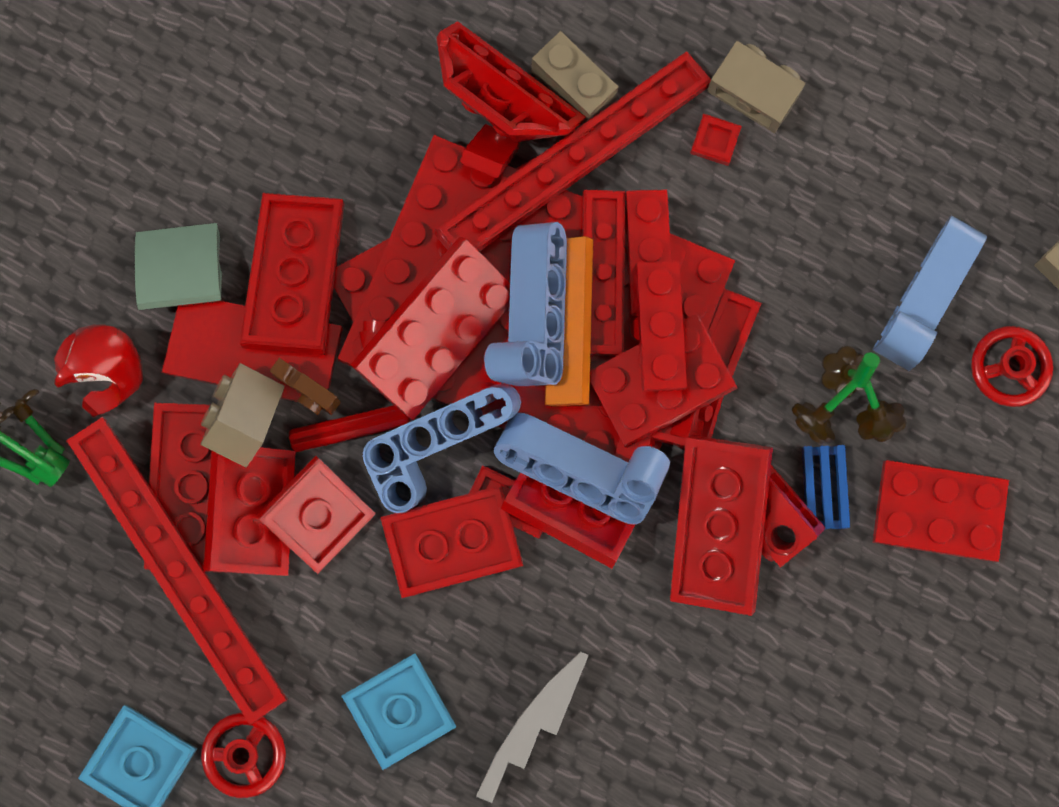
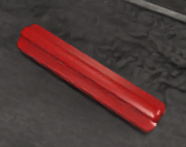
[289,405,411,452]

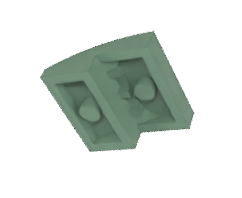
[135,223,222,310]

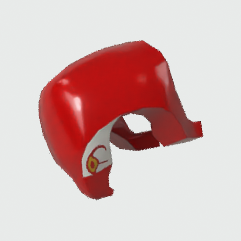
[54,324,143,418]

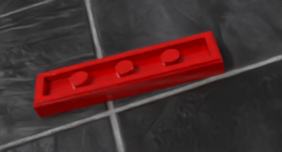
[582,190,625,356]

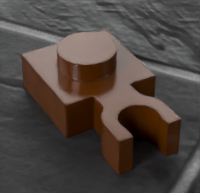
[270,358,341,416]

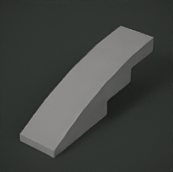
[476,652,589,803]

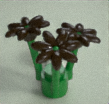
[0,389,70,487]

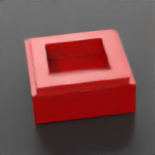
[690,113,742,166]

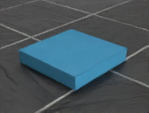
[342,653,457,770]
[78,705,197,807]

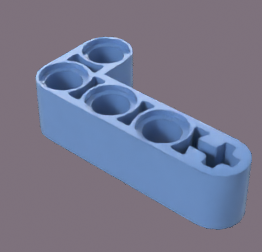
[873,215,987,371]
[484,222,567,386]
[363,383,521,513]
[494,413,670,524]

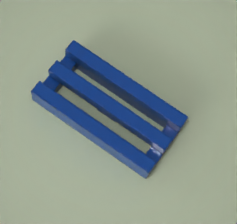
[802,445,850,530]

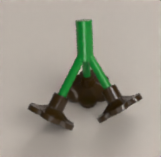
[792,346,907,444]

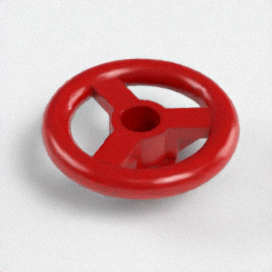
[971,326,1053,407]
[201,712,286,798]

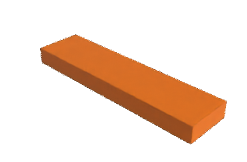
[545,236,593,406]

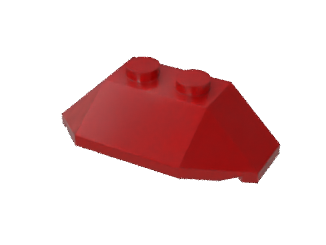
[437,21,586,142]

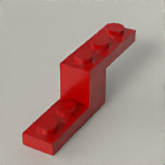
[625,189,687,392]

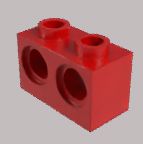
[762,465,825,567]

